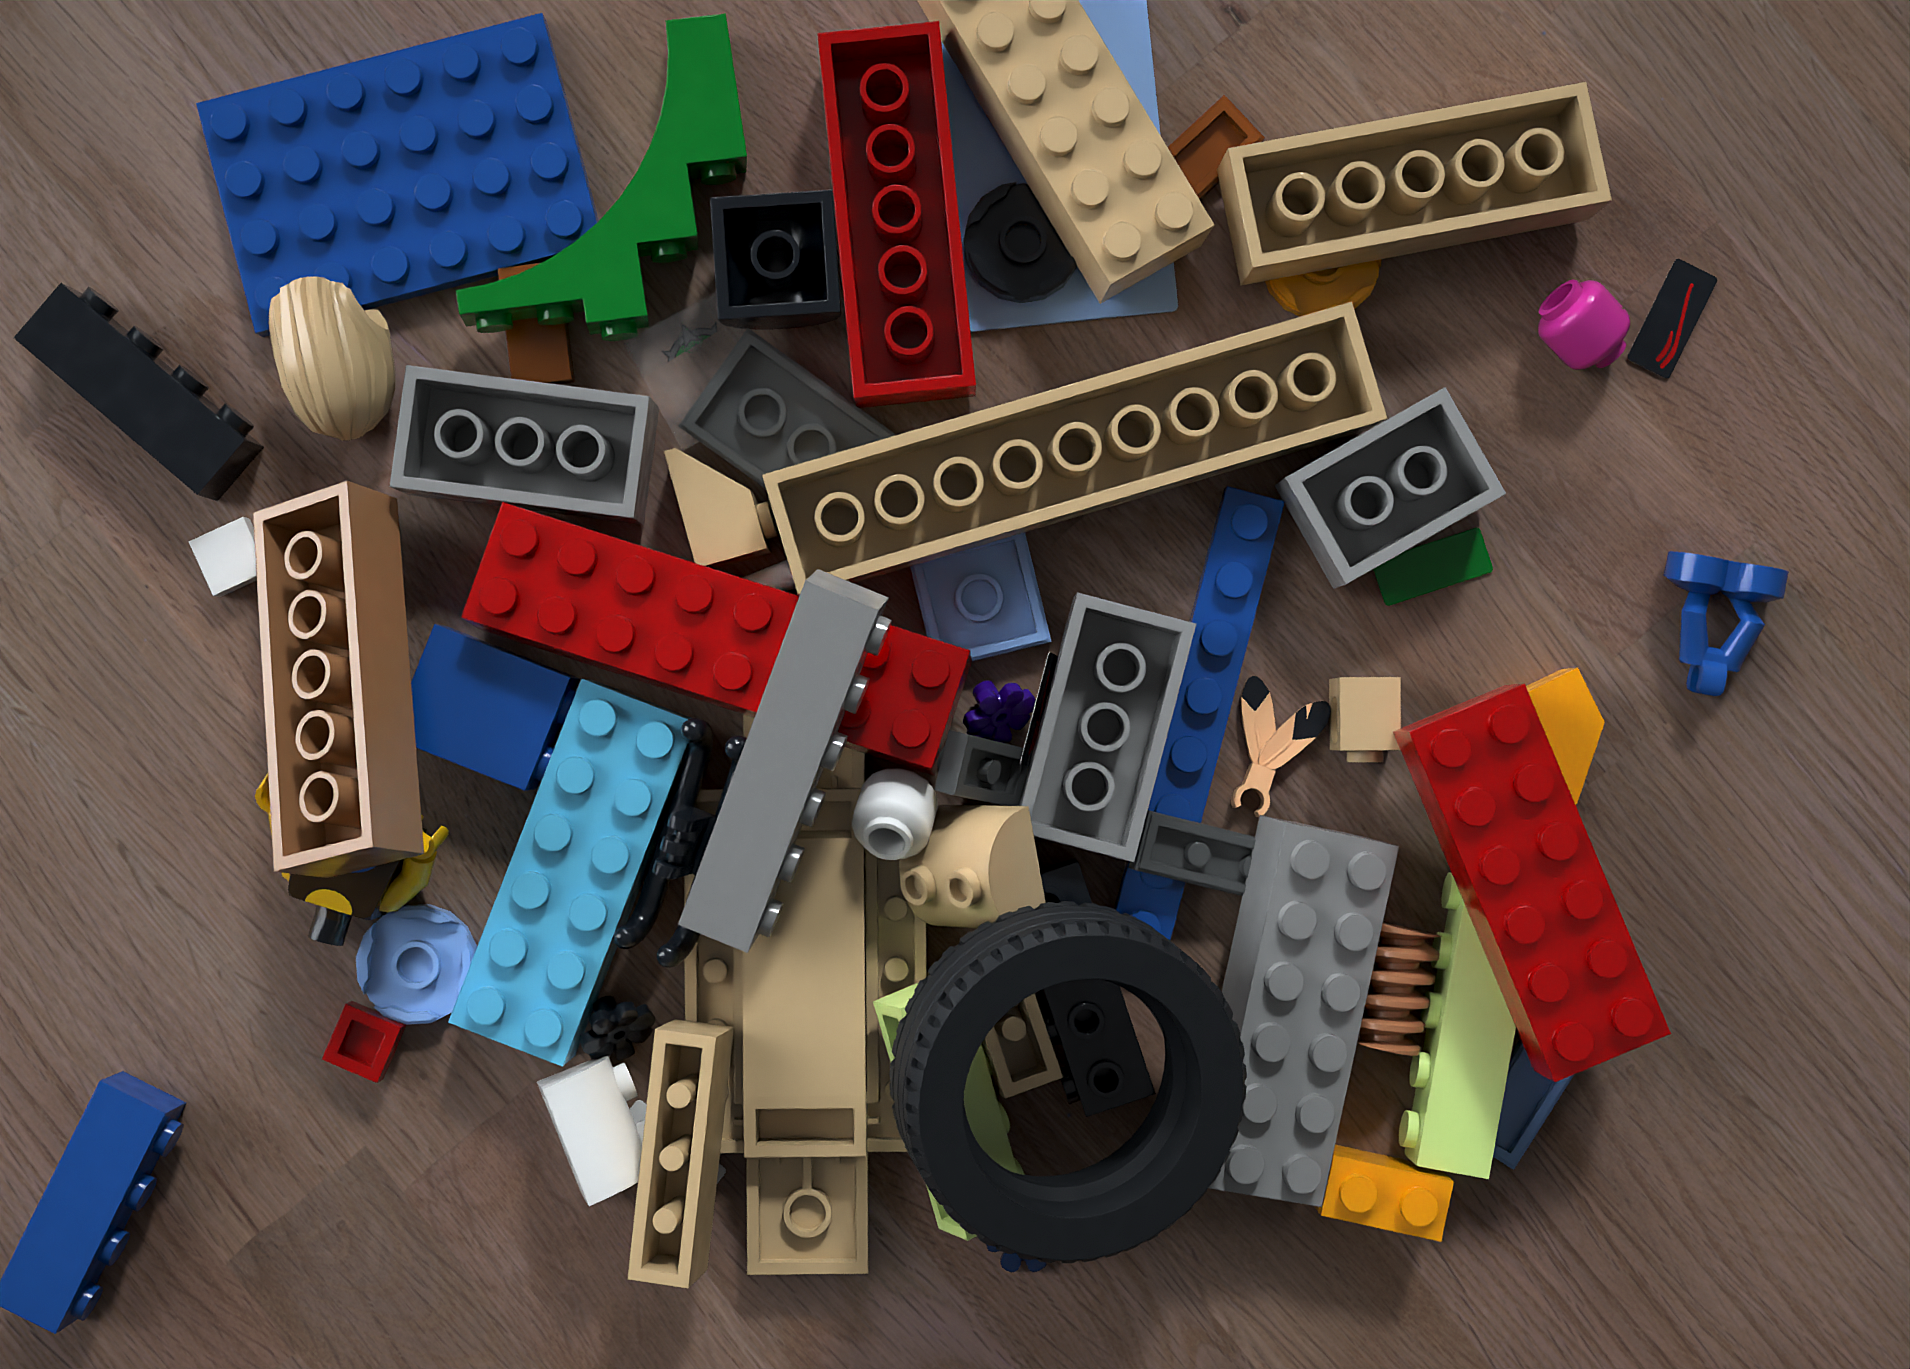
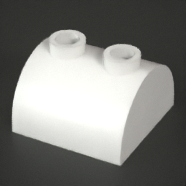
[537,1056,645,1206]

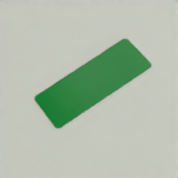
[1373,528,1493,606]

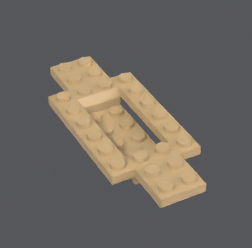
[684,714,927,1275]

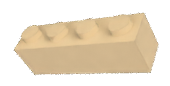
[628,1019,734,1289]

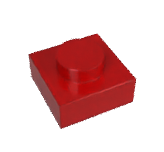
[322,1001,406,1083]

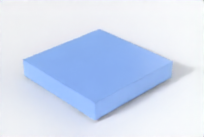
[910,532,1052,661]

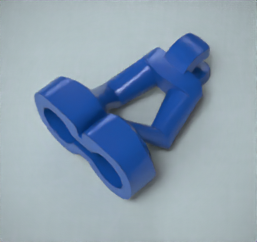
[1664,551,1789,696]

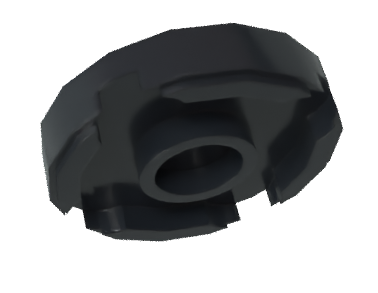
[963,182,1077,303]

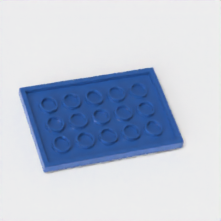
[196,13,599,337]

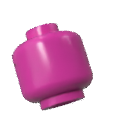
[1538,279,1630,370]

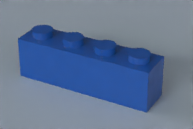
[0,1071,186,1334]

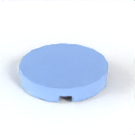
[356,904,477,1025]

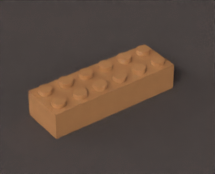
[253,481,424,878]

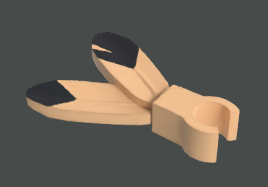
[1231,676,1331,817]

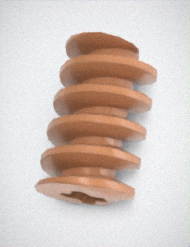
[1357,923,1442,1056]

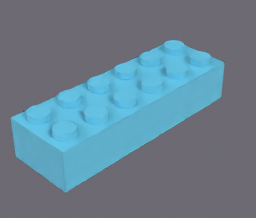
[448,678,691,1067]

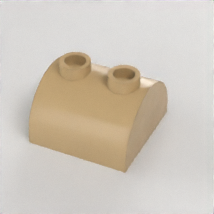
[899,805,1046,929]

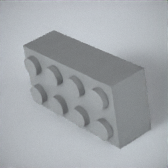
[389,365,659,525]
[1019,592,1196,862]

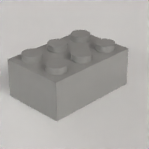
[1275,387,1506,589]

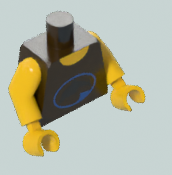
[255,773,449,946]

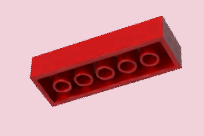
[817,21,976,408]
[1393,683,1671,1082]

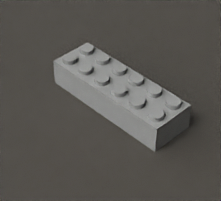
[1208,815,1399,1207]

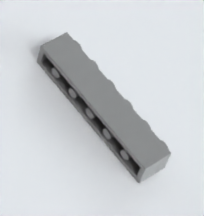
[678,569,892,953]

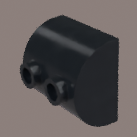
[710,190,841,330]

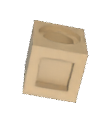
[1329,677,1401,762]

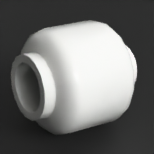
[852,768,938,860]

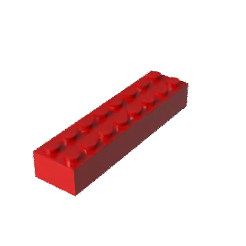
[461,502,972,776]

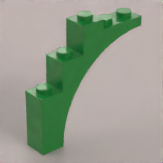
[456,13,747,341]

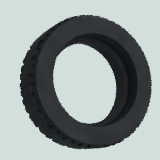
[889,901,1247,1263]

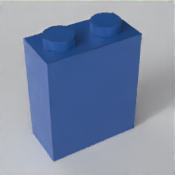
[411,624,580,791]

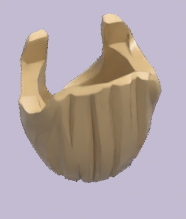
[269,277,396,441]

